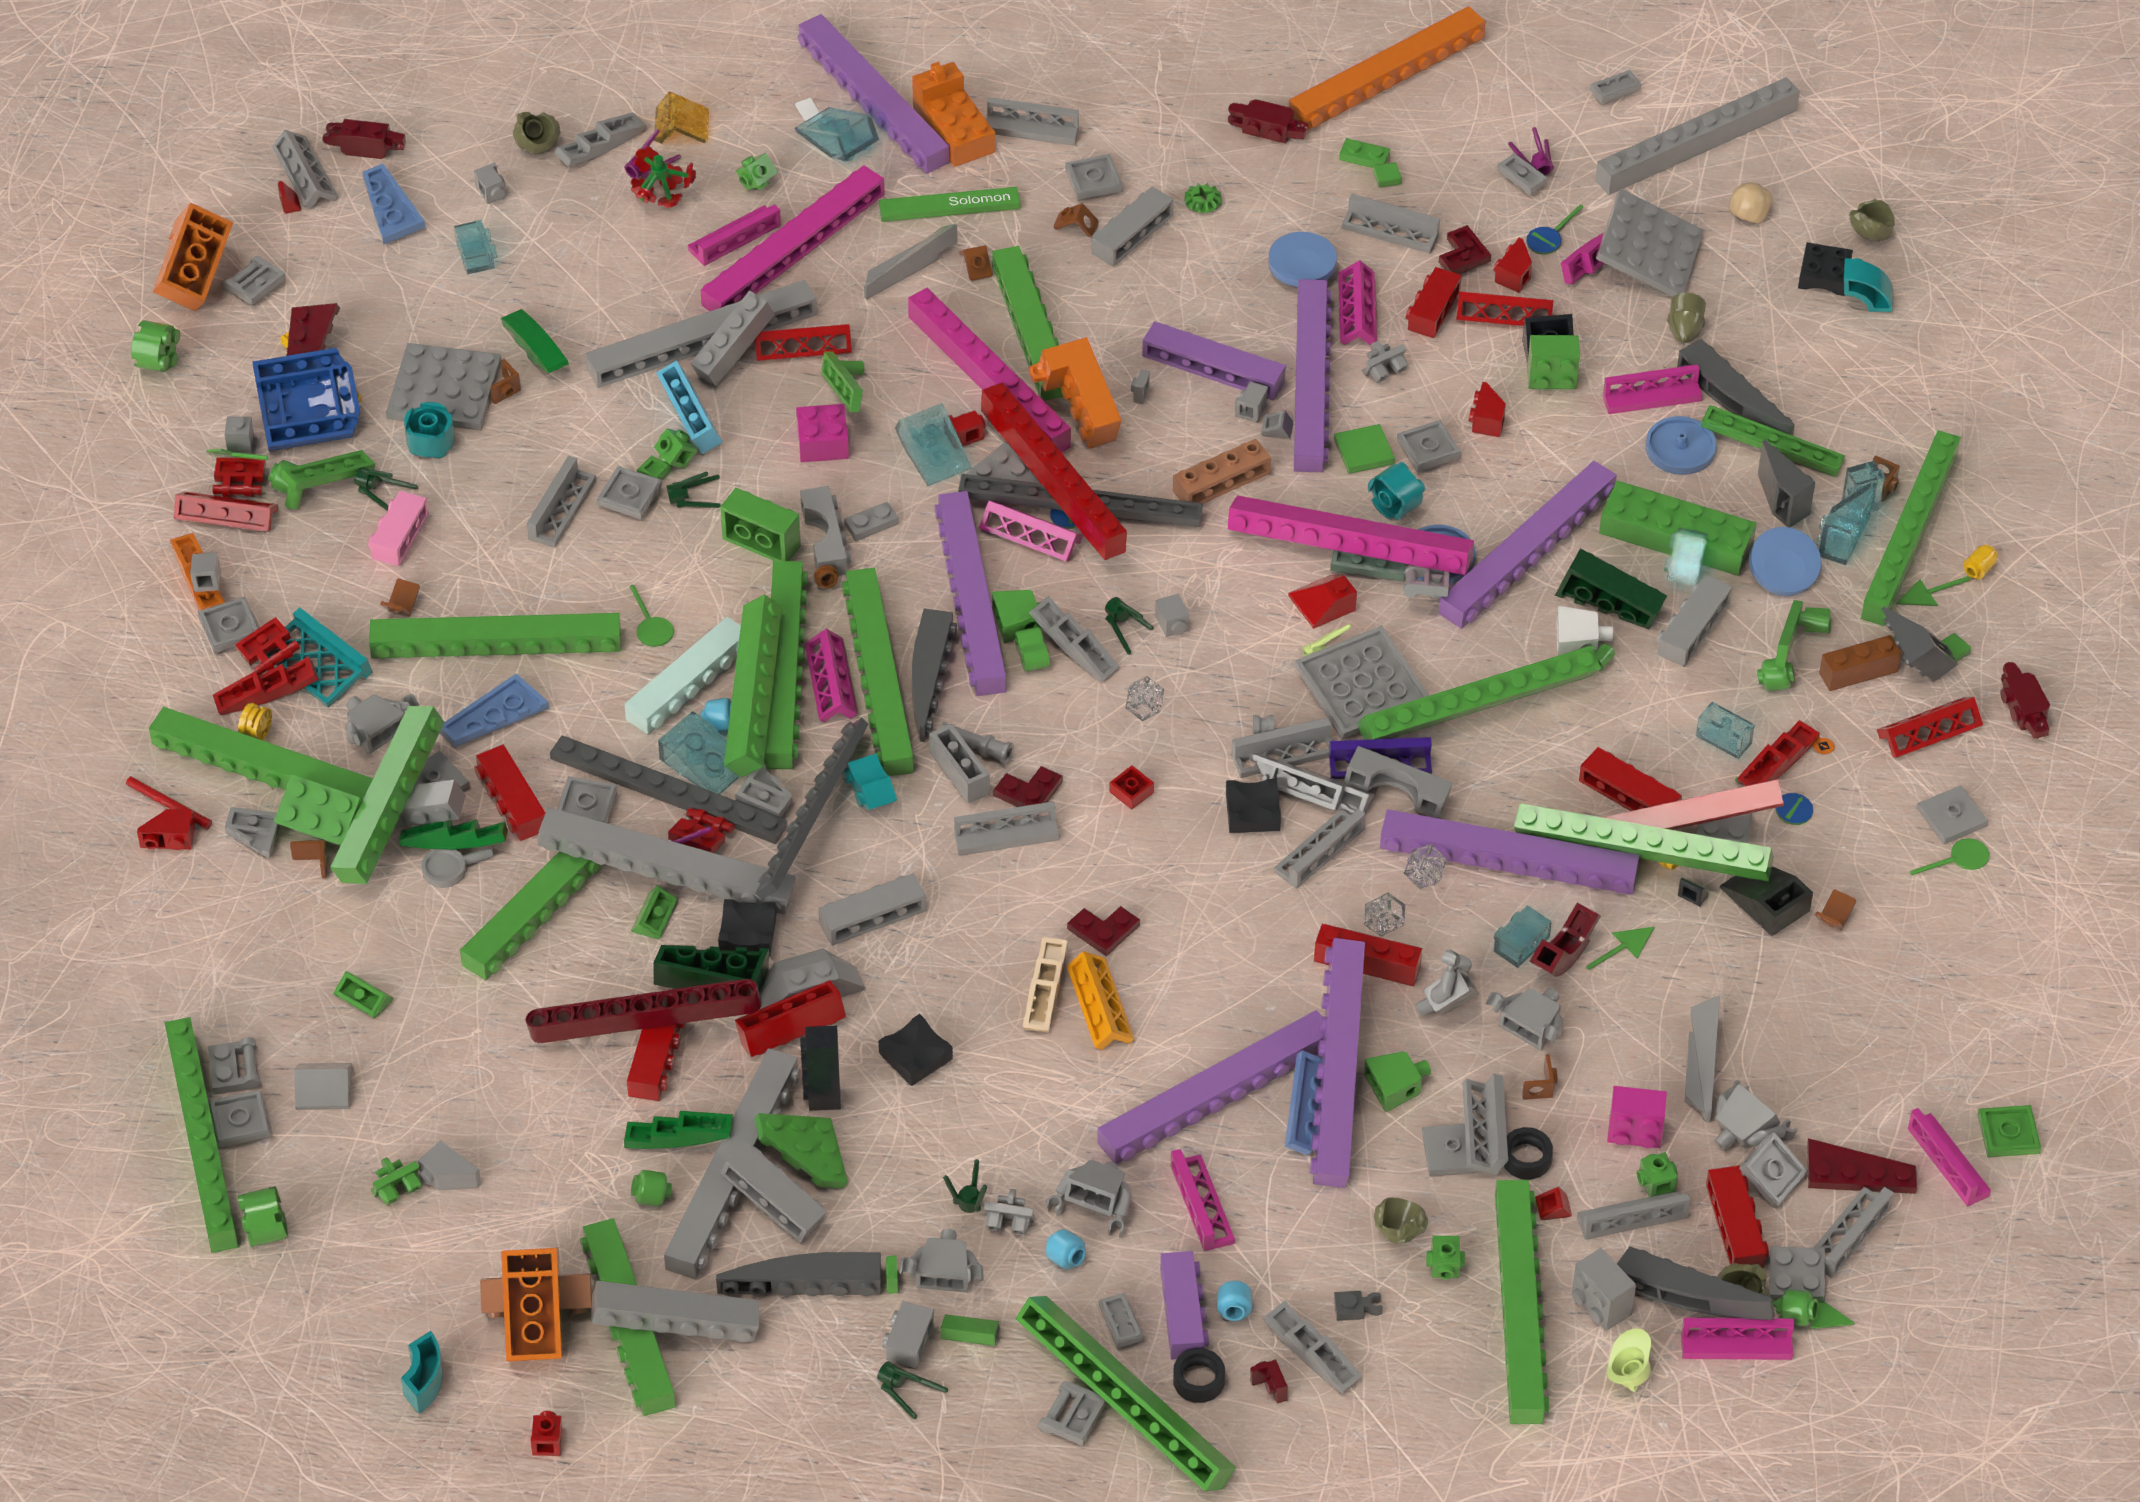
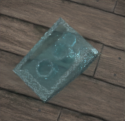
[795,107,879,162]
[895,403,972,486]
[1816,482,1876,565]
[658,711,740,794]

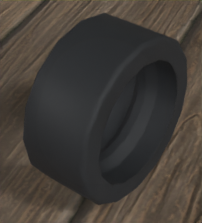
[1504,1127,1553,1180]
[1173,1348,1225,1403]

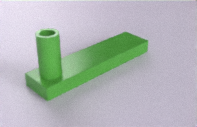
[821,352,864,412]
[281,450,376,509]
[1775,600,1831,668]

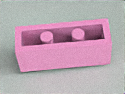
[368,491,428,566]

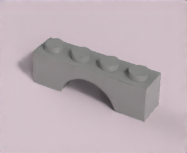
[800,486,851,577]
[1344,746,1453,818]

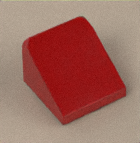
[277,181,301,214]
[1535,1186,1572,1220]

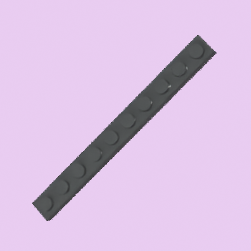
[958,474,1203,527]
[755,718,869,900]
[550,735,787,844]

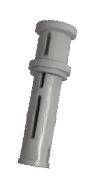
[939,722,1014,764]

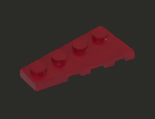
[287,303,340,356]
[1807,1138,1917,1194]

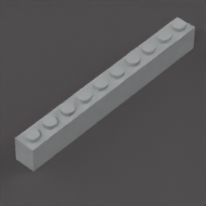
[1596,77,1800,195]
[585,280,817,388]
[538,807,796,915]
[664,1048,801,1279]

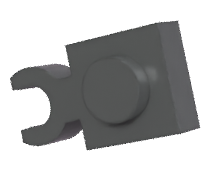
[1334,1290,1383,1321]

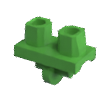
[371,1157,422,1206]

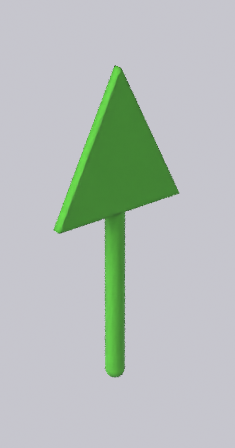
[207,448,268,460]
[1896,576,1970,606]
[1586,927,1654,970]
[1773,1301,1855,1329]

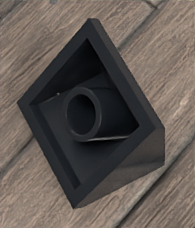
[1522,314,1574,364]

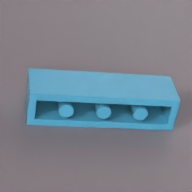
[656,360,723,455]

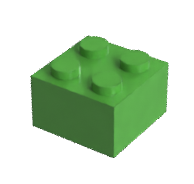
[1527,335,1580,389]

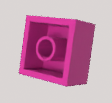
[796,404,849,462]
[1607,1086,1667,1148]

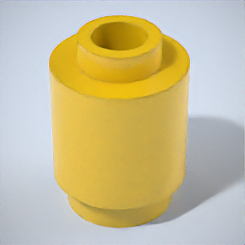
[1963,544,1998,579]

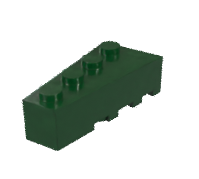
[1554,548,1667,630]
[653,945,769,991]

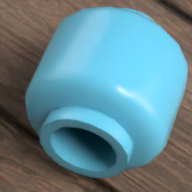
[701,698,732,732]
[1046,1229,1086,1269]
[1217,1281,1253,1321]

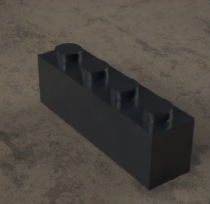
[800,1025,841,1111]

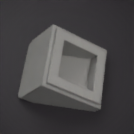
[1261,410,1293,439]

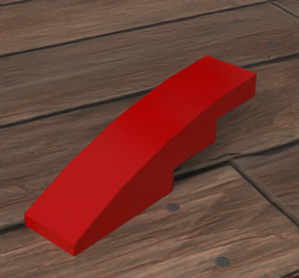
[213,657,319,715]
[1737,720,1820,786]

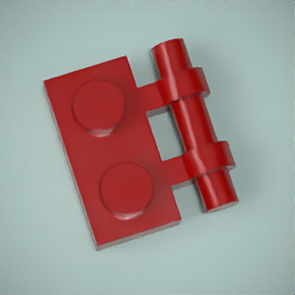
[212,457,266,497]
[235,617,300,675]
[668,808,735,853]

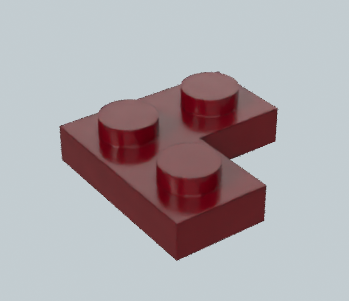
[1439,225,1491,274]
[993,766,1063,816]
[1067,906,1140,956]

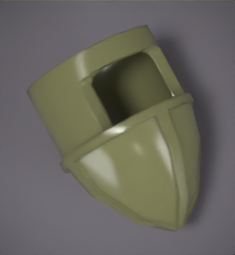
[1667,292,1706,343]

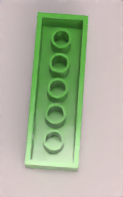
[1599,480,1757,576]

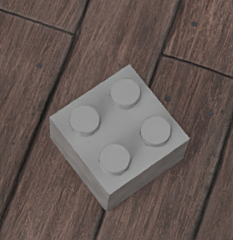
[1572,1248,1636,1331]

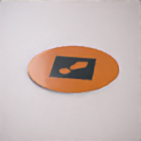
[1813,738,1835,754]

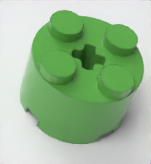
[131,320,180,372]
[238,1186,288,1247]

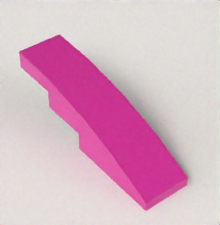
[1560,232,1604,284]

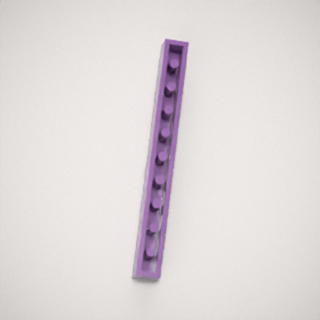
[798,14,950,174]
[1294,279,1331,472]
[1439,461,1617,629]
[934,491,1006,696]
[1380,809,1640,895]
[1309,938,1365,1188]
[1097,1010,1324,1164]

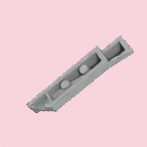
[864,224,958,300]
[1253,754,1376,814]
[1684,996,1720,1122]

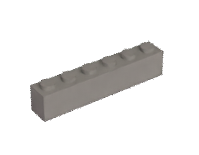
[591,1281,759,1343]

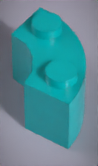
[1844,258,1893,312]
[842,754,898,810]
[401,1331,443,1414]

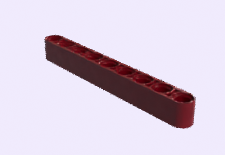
[525,979,762,1043]

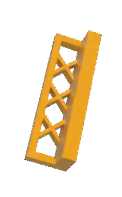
[1067,951,1134,1050]

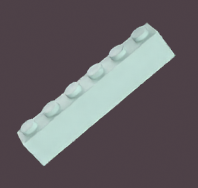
[624,617,741,735]

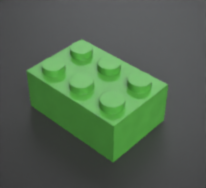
[720,487,801,561]
[274,774,363,846]

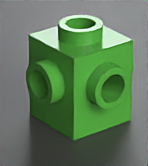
[736,153,778,190]
[654,428,698,469]
[1636,1152,1678,1197]
[1426,1235,1465,1279]

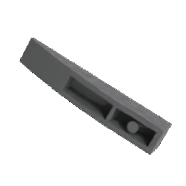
[1677,339,1795,436]
[912,608,957,742]
[1617,1246,1775,1320]
[716,1252,881,1296]

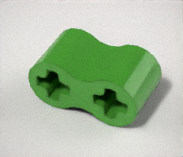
[1014,627,1050,672]

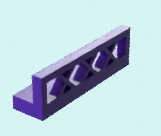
[1328,737,1432,779]

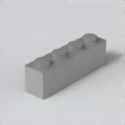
[1091,186,1174,267]
[690,290,775,387]
[1657,575,1732,667]
[819,873,926,946]
[720,1141,827,1244]

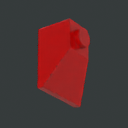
[1288,575,1357,629]

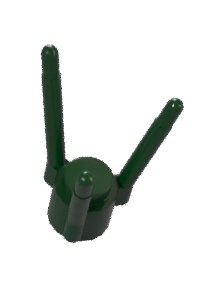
[354,467,418,511]
[666,472,721,508]
[1105,597,1154,655]
[943,1159,987,1213]
[877,1361,948,1419]

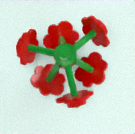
[630,146,696,208]

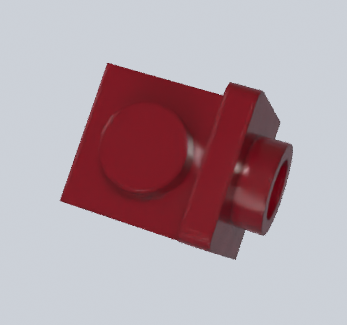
[1250,1359,1288,1404]

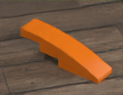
[170,533,225,611]

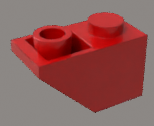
[1493,237,1532,293]
[1469,382,1506,437]
[137,809,195,850]

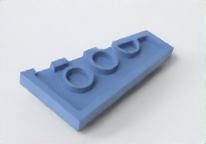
[362,164,426,245]
[440,674,549,747]
[1284,1050,1322,1155]

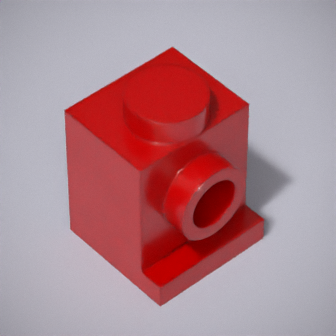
[947,410,986,449]
[530,1411,563,1456]

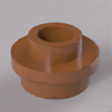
[814,565,838,589]

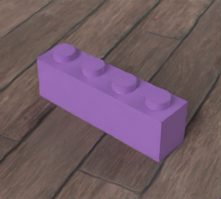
[1160,1251,1209,1360]

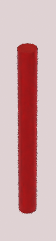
[126,776,212,829]

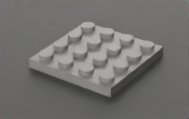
[1596,189,1703,297]
[386,343,501,430]
[1294,626,1429,740]

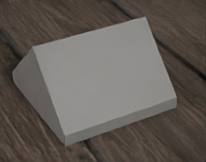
[294,1063,352,1110]

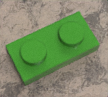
[1339,138,1390,168]

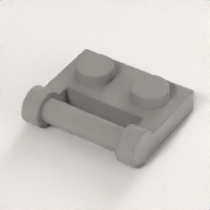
[222,256,286,306]
[1403,564,1449,598]
[208,1037,260,1094]
[1038,1381,1107,1446]

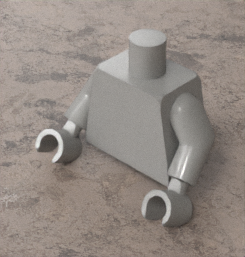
[346,694,420,754]
[1415,950,1479,1017]
[1485,988,1563,1051]
[1714,1080,1797,1151]
[1046,1160,1131,1238]
[899,1229,984,1293]

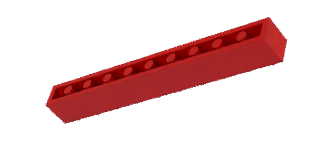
[981,382,1127,560]

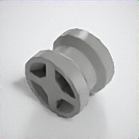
[1253,715,1274,735]

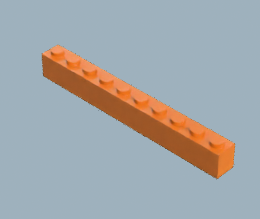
[1289,6,1486,130]

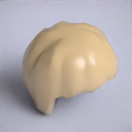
[1729,182,1773,224]

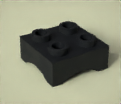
[1798,242,1853,296]
[1226,778,1281,833]
[718,899,777,956]
[878,1014,953,1086]

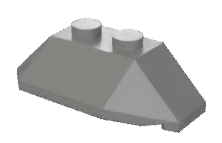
[759,949,865,1008]

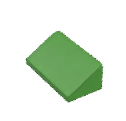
[631,886,678,939]
[333,971,393,1018]
[941,1314,999,1346]

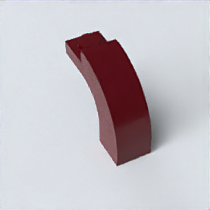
[1529,902,1601,977]

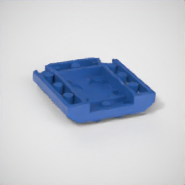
[252,348,360,451]

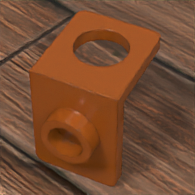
[1053,203,1098,237]
[959,245,992,281]
[490,359,521,404]
[1871,456,1900,502]
[380,578,420,616]
[290,840,327,879]
[1815,889,1857,931]
[1522,1054,1558,1100]

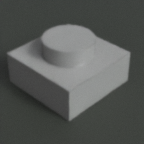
[1131,369,1150,404]

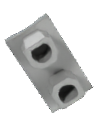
[1362,341,1408,383]
[984,1189,1035,1235]

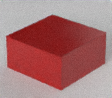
[1109,765,1154,810]

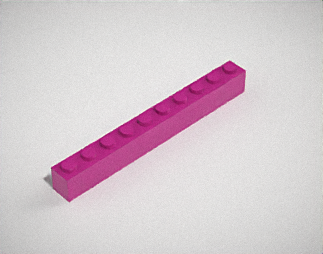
[701,165,885,311]
[908,288,1071,453]
[1227,495,1474,575]

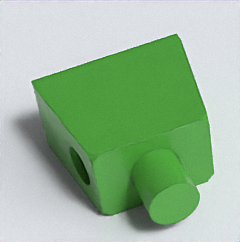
[992,590,1041,643]
[1364,1051,1431,1112]

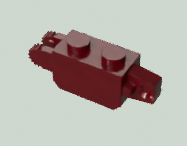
[1228,99,1308,144]
[322,119,406,159]
[2000,662,2050,739]

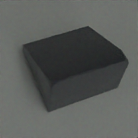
[1678,877,1708,906]

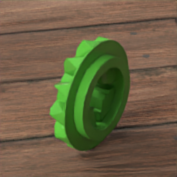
[1184,183,1222,213]

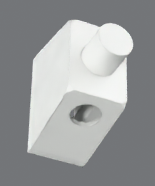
[1556,606,1613,656]

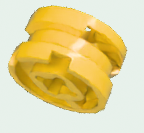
[238,703,272,740]

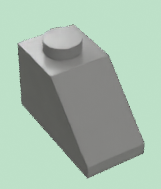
[418,1141,481,1190]

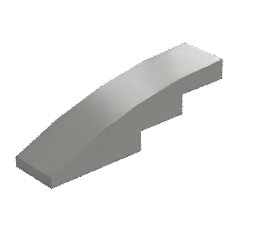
[555,112,647,167]
[1029,596,1120,682]
[1263,1301,1362,1394]

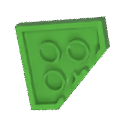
[754,1113,848,1189]

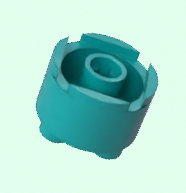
[404,402,455,459]
[1368,462,1425,521]

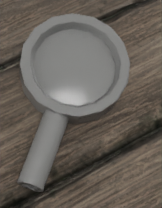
[421,847,493,888]

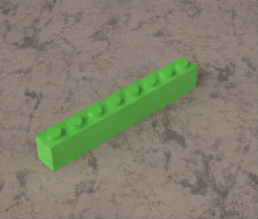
[992,246,1063,401]
[724,594,782,778]
[330,706,445,884]
[460,818,601,980]
[580,1218,675,1416]

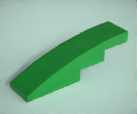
[501,309,569,373]
[399,819,508,849]
[624,1111,733,1149]

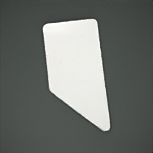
[795,98,827,125]

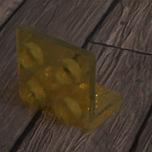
[654,91,709,144]

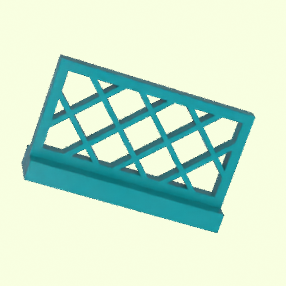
[267,607,373,708]

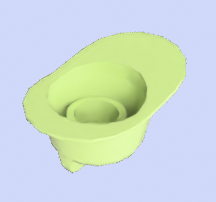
[1607,1328,1651,1391]

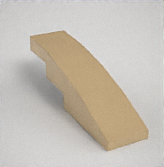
[1023,937,1068,1033]

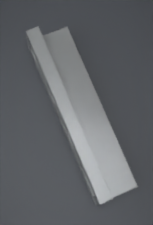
[986,97,1079,146]
[272,130,338,209]
[1342,194,1440,254]
[527,456,596,548]
[1231,717,1333,778]
[954,802,1059,856]
[1274,809,1366,889]
[1462,1074,1508,1175]
[1814,1187,1894,1278]
[1577,1191,1691,1240]

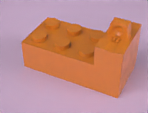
[912,61,995,167]
[152,202,234,312]
[1028,337,1122,449]
[501,1247,563,1362]

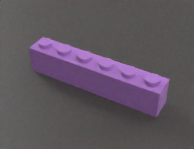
[1142,321,1286,401]

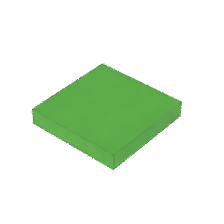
[1334,424,1395,474]
[1977,1105,2041,1157]

